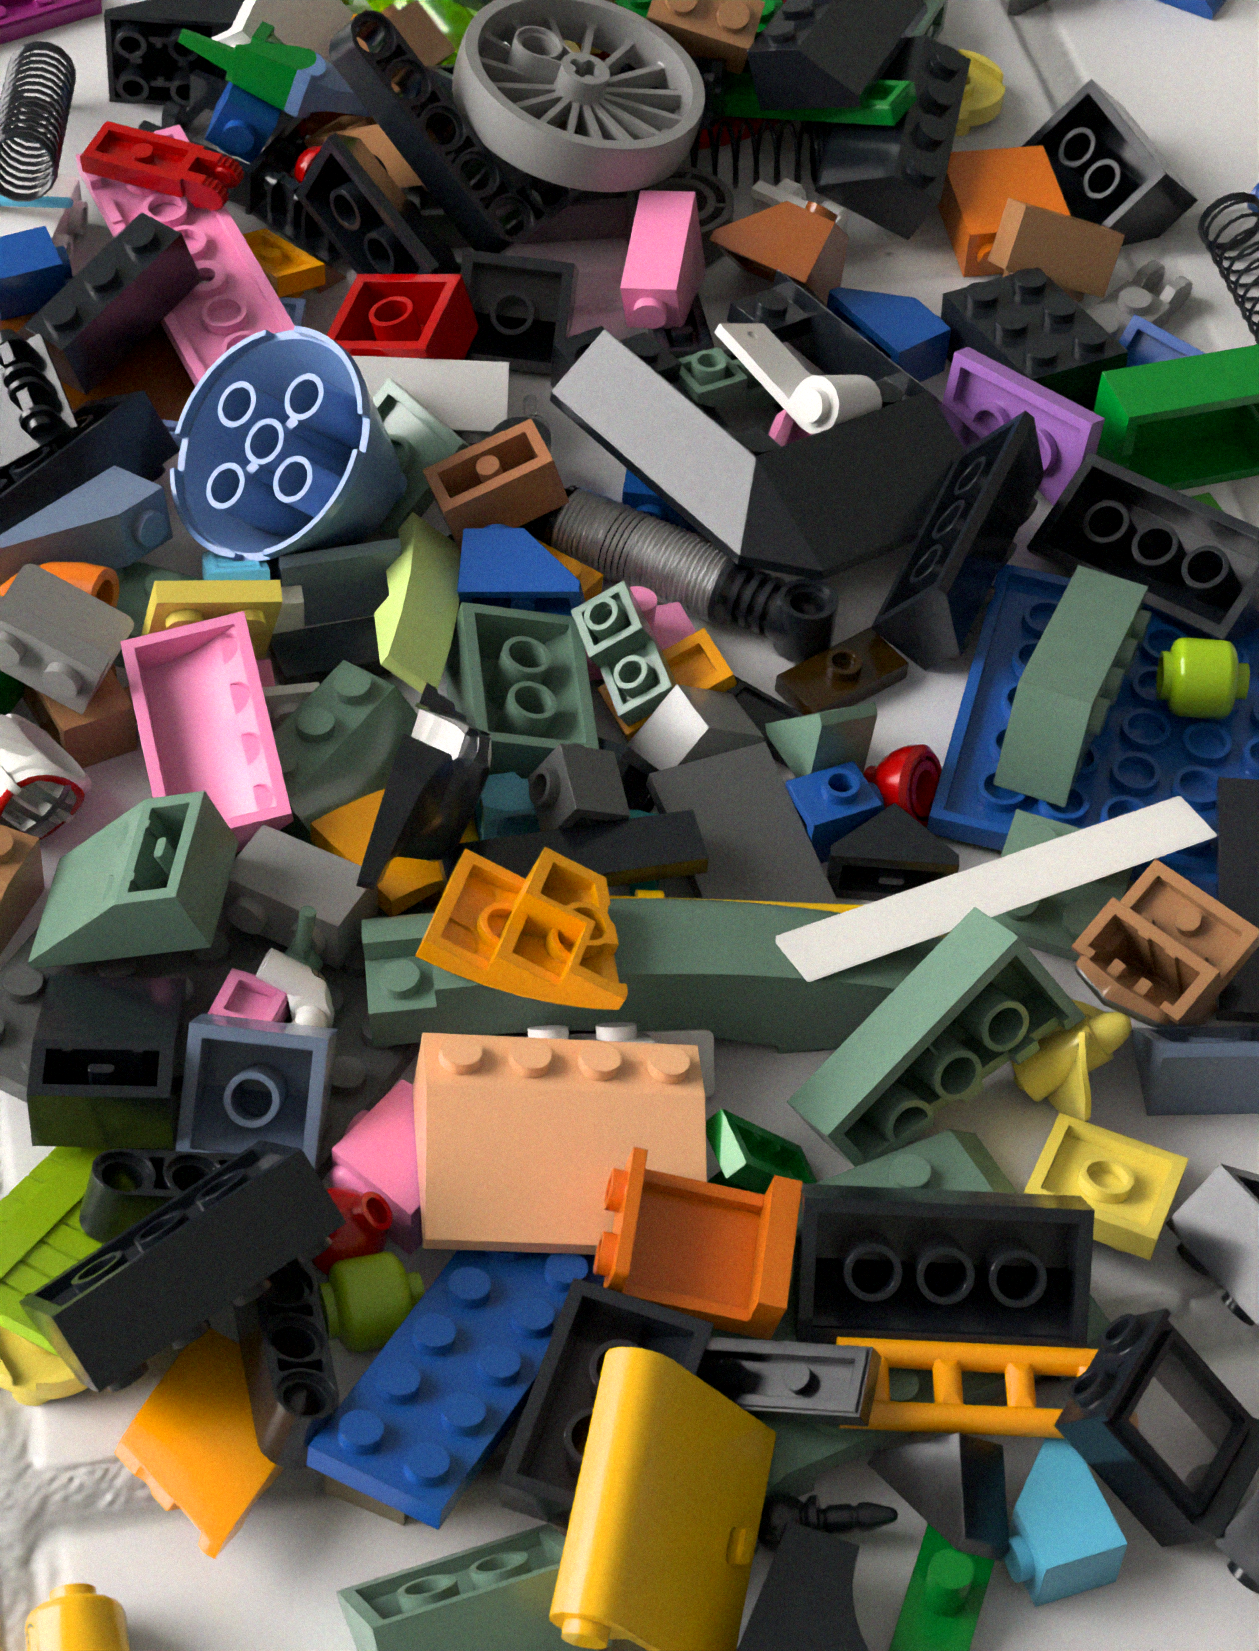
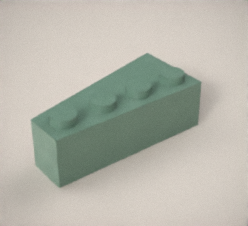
[993,565,1152,807]
[787,907,1086,1167]

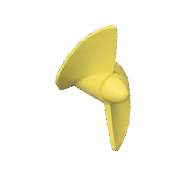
[1011,999,1132,1122]

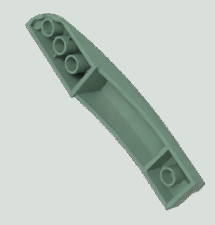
[361,898,948,1054]

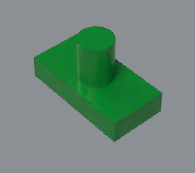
[706,1109,818,1195]
[889,1524,995,1651]

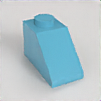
[1004,1438,1128,1607]

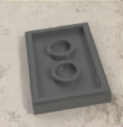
[646,741,839,904]

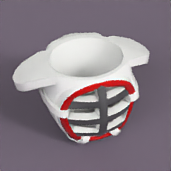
[0,713,92,840]

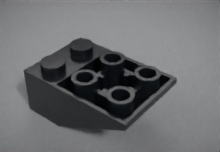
[104,0,244,107]
[26,976,186,1149]

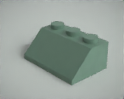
[445,602,599,779]
[273,660,418,847]
[337,1523,612,1651]

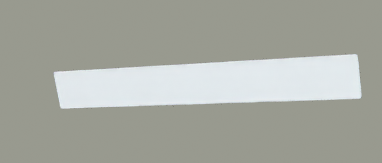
[775,796,1217,982]

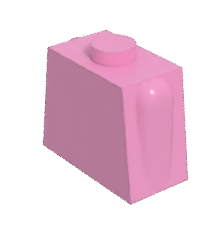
[329,1079,423,1256]

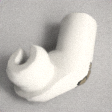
[256,948,335,1028]

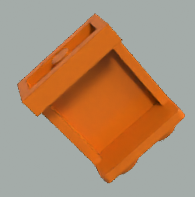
[593,1147,803,1340]

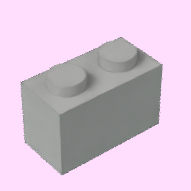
[223,824,378,969]

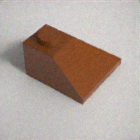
[709,201,849,308]

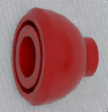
[863,744,942,828]
[312,1187,393,1276]

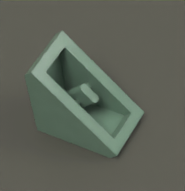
[765,702,878,778]

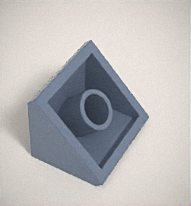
[266,538,401,626]
[1132,1026,1259,1116]

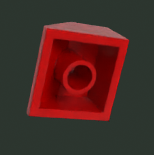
[326,274,479,360]

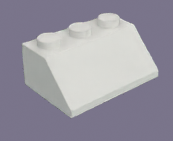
[352,356,509,445]

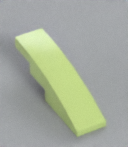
[374,512,460,694]

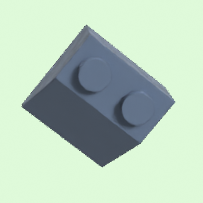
[176,1013,338,1171]

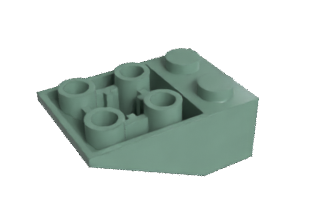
[28,791,239,969]

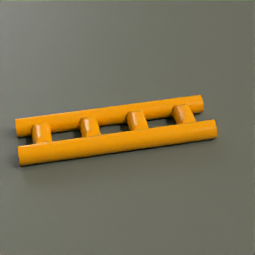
[836,1337,1136,1439]

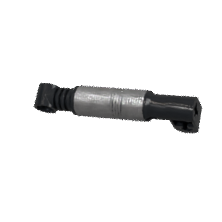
[484,417,839,664]

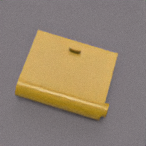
[549,1347,777,1651]

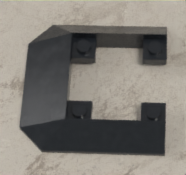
[549,269,981,580]

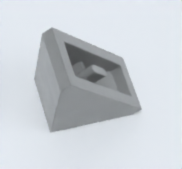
[626,684,764,770]

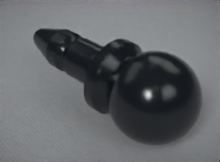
[757,1494,898,1553]

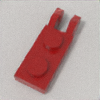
[80,121,244,211]

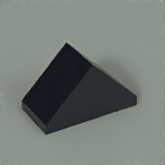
[826,803,959,901]
[867,1432,1010,1562]

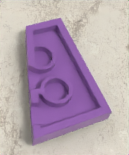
[942,347,1105,506]

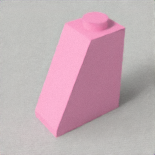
[620,190,706,329]

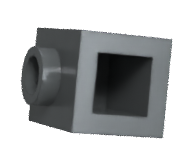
[528,743,631,831]

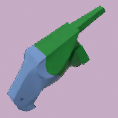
[178,21,371,118]

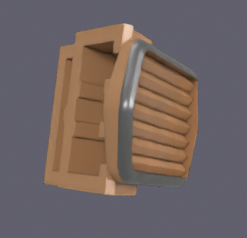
[1071,859,1259,1028]

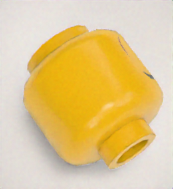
[25,1583,130,1651]

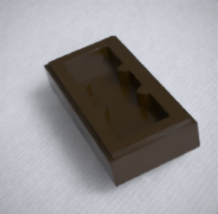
[775,627,909,715]

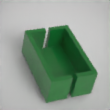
[1094,344,1259,491]

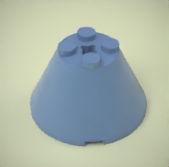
[170,326,407,561]

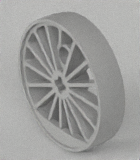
[452,0,705,192]

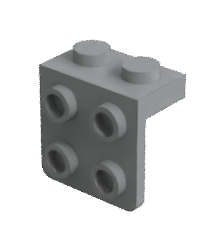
[0,564,134,715]

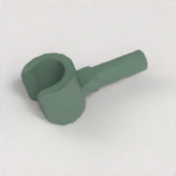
[284,906,323,972]

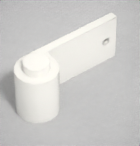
[714,324,882,434]

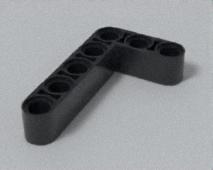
[329,10,586,254]
[79,1148,339,1469]

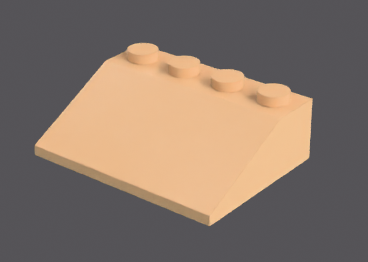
[412,1033,707,1255]

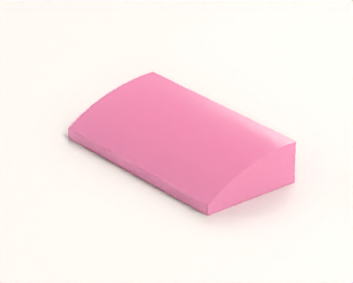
[120,611,294,853]

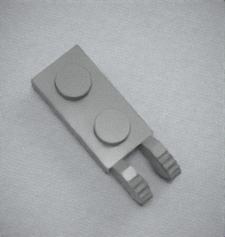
[1087,260,1193,341]

